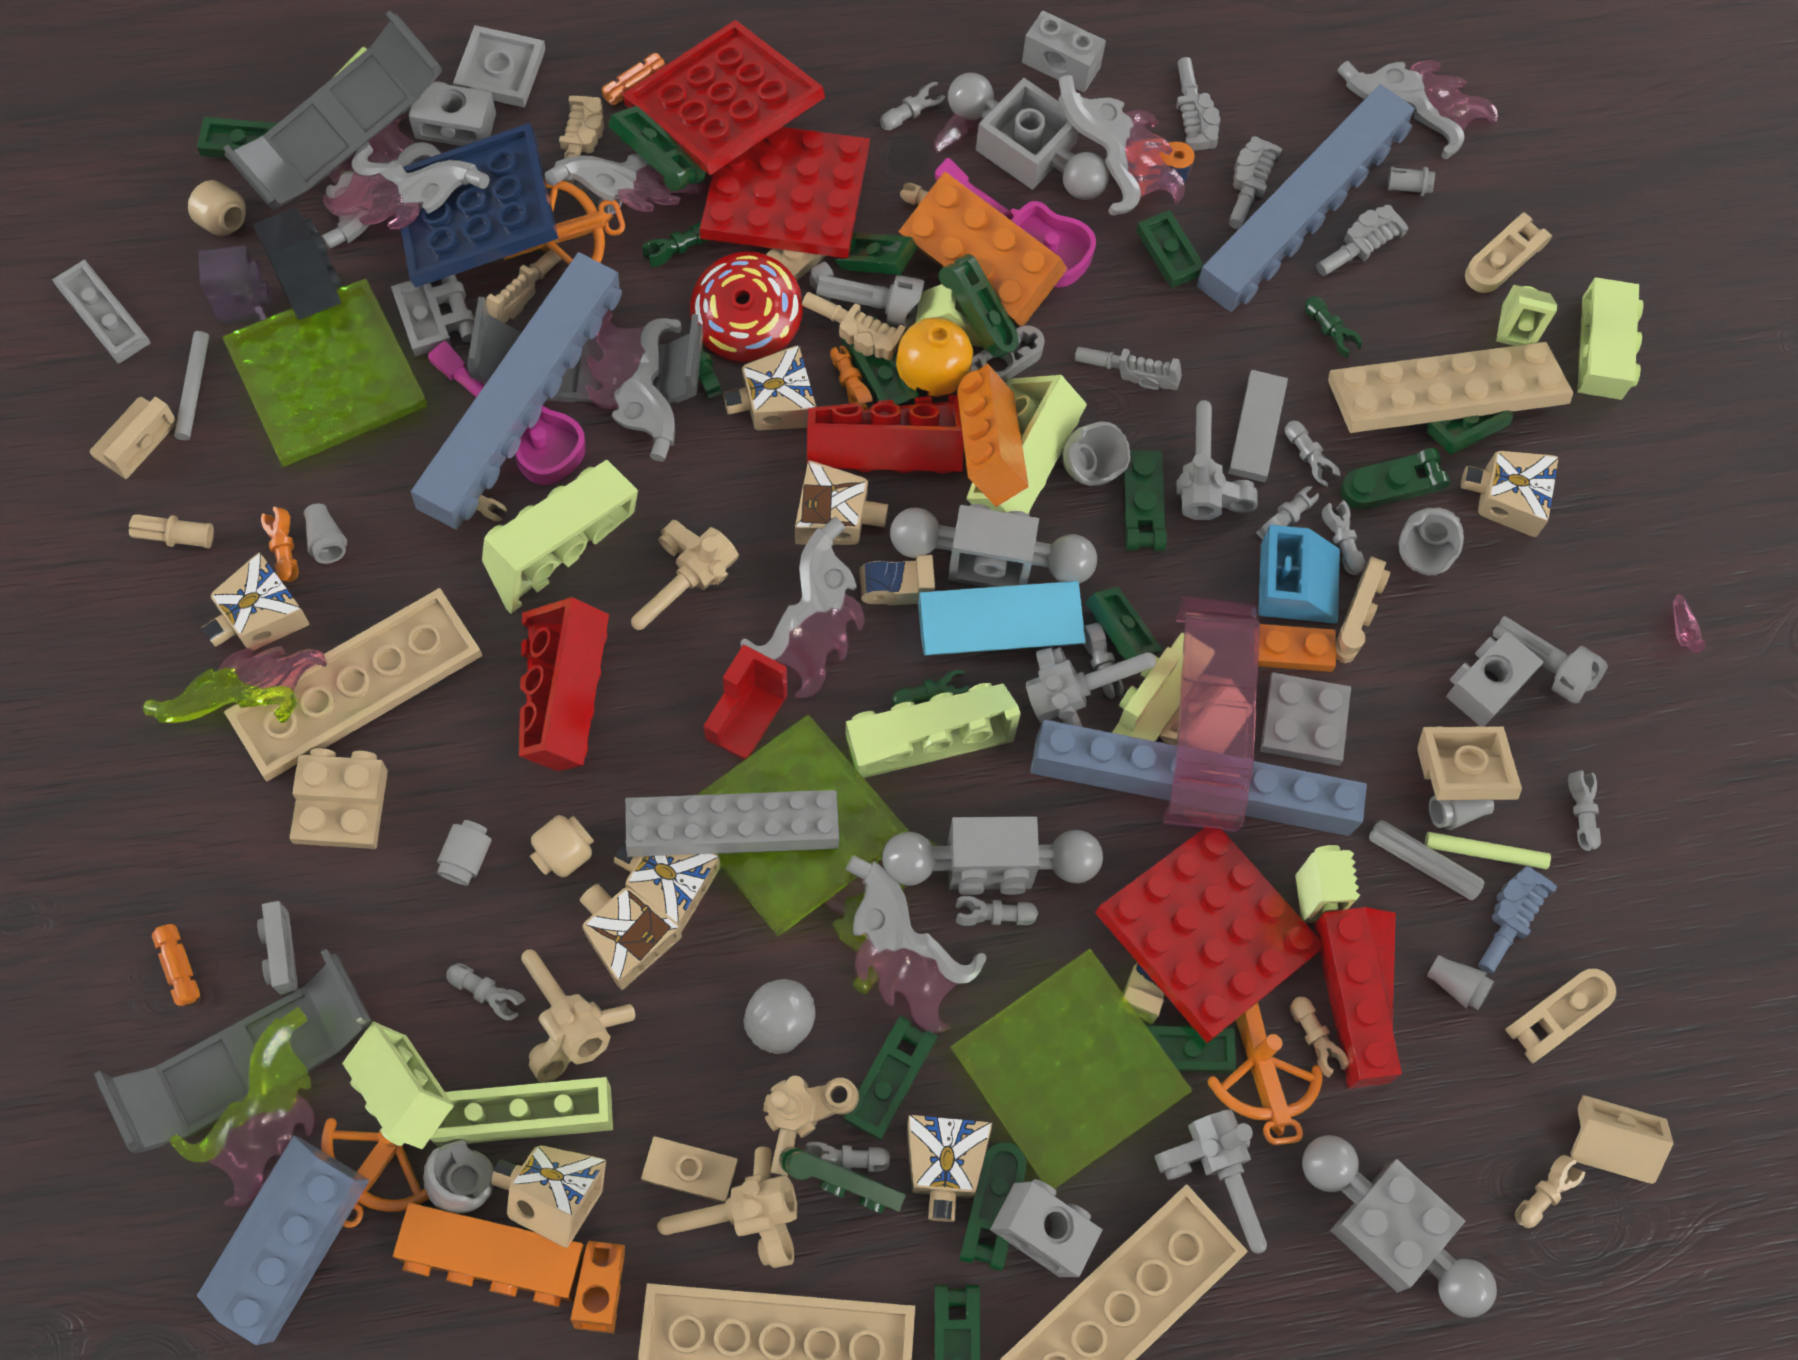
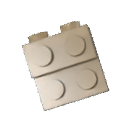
[1417,726,1522,800]
[290,748,388,849]

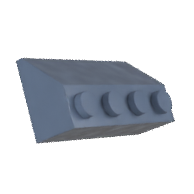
[197,1135,370,1345]

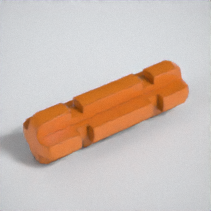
[601,53,665,105]
[152,924,200,1006]

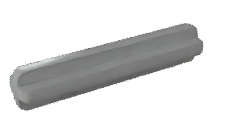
[1369,820,1485,900]

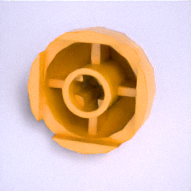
[896,317,973,396]

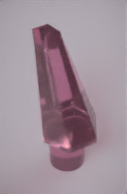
[934,113,982,153]
[1673,595,1706,653]

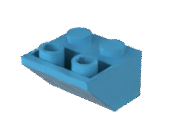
[1258,525,1340,623]

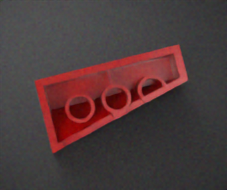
[807,394,964,474]
[519,597,609,771]
[1314,907,1402,1089]

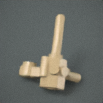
[631,520,739,630]
[521,949,635,1083]
[763,1076,859,1176]
[657,1147,797,1268]

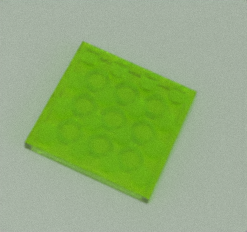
[222,278,428,467]
[697,714,909,937]
[950,949,1192,1189]

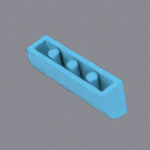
[918,581,1085,656]

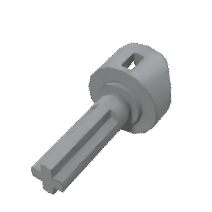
[816,275,925,329]
[1492,616,1608,703]

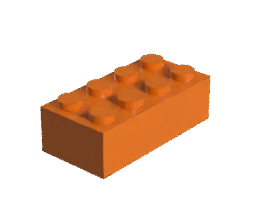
[898,171,1068,327]

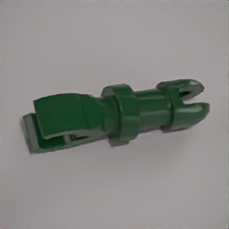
[642,222,709,267]
[1305,296,1362,359]
[682,334,723,399]
[891,669,970,706]

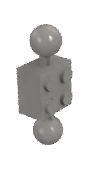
[948,72,1109,200]
[890,504,1097,587]
[882,817,1103,895]
[1302,1135,1497,1318]

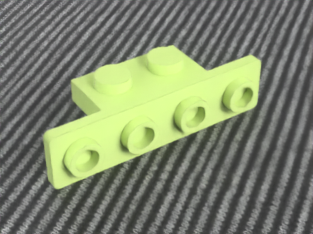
[1112,633,1214,741]

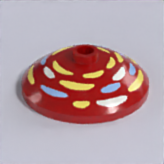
[690,252,803,363]

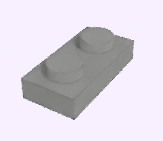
[257,901,298,996]

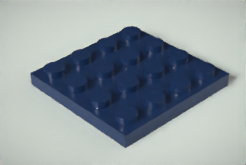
[394,123,558,288]

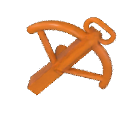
[503,178,625,265]
[1208,1003,1322,1145]
[321,1118,429,1228]

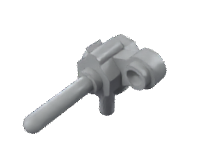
[1177,400,1258,520]
[1026,646,1156,727]
[1154,1110,1267,1254]

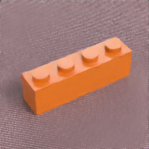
[957,364,1029,507]
[392,1203,586,1307]

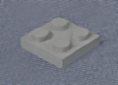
[453,25,546,107]
[1260,672,1351,766]

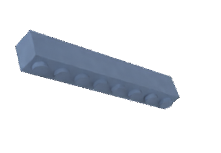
[1196,84,1415,312]
[411,252,622,530]
[1030,720,1367,836]

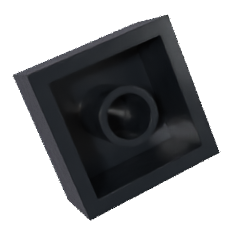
[253,207,342,321]

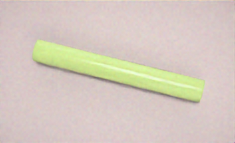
[1424,832,1551,869]

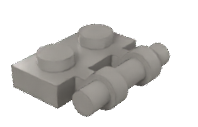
[391,274,475,357]

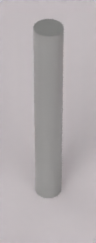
[174,331,209,440]

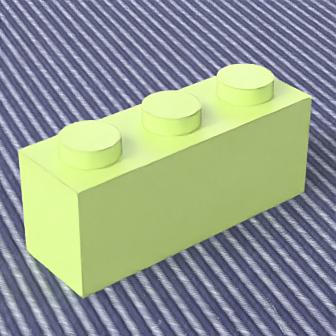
[1577,277,1643,400]
[342,1021,454,1149]

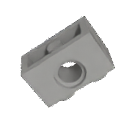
[1022,10,1106,93]
[409,81,496,146]
[1446,631,1544,726]
[990,1179,1103,1277]

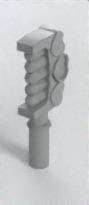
[1176,57,1221,151]
[1228,137,1282,229]
[1316,205,1408,276]
[1075,347,1182,390]

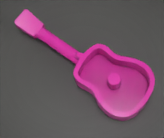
[935,158,1096,288]
[428,341,586,485]

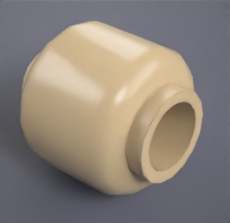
[188,180,246,236]
[530,815,594,877]

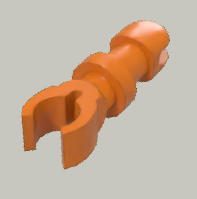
[830,345,872,409]
[261,506,299,582]

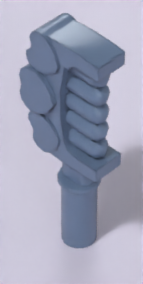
[1478,866,1557,974]

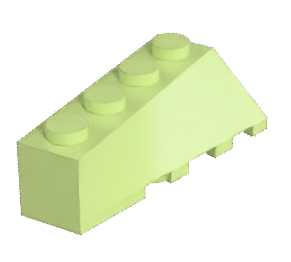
[967,375,1087,514]
[482,460,638,614]
[846,683,1021,779]

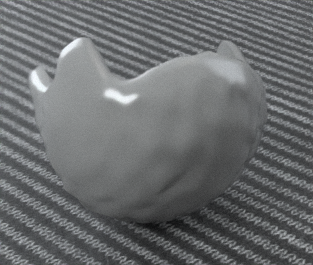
[1062,421,1130,486]
[1398,507,1464,575]
[743,979,816,1054]
[423,1140,494,1214]

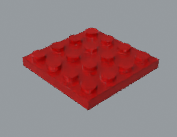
[622,20,825,175]
[700,127,870,259]
[1095,821,1323,1043]

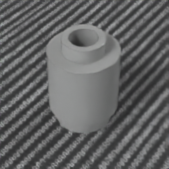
[437,820,492,886]

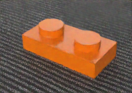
[1254,624,1336,672]

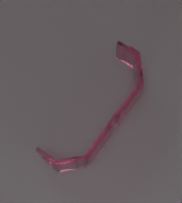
[1163,596,1260,832]

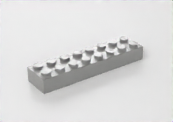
[625,790,839,857]

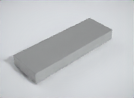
[52,259,151,364]
[1228,370,1288,482]

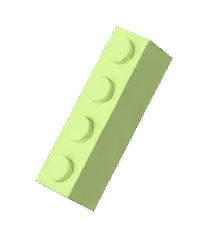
[430,1077,613,1147]

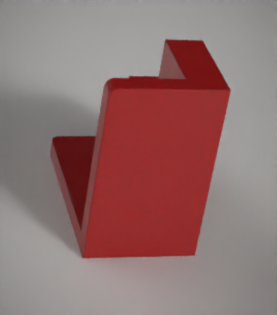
[703,644,788,761]

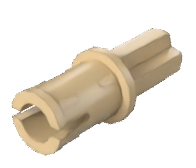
[129,515,214,549]

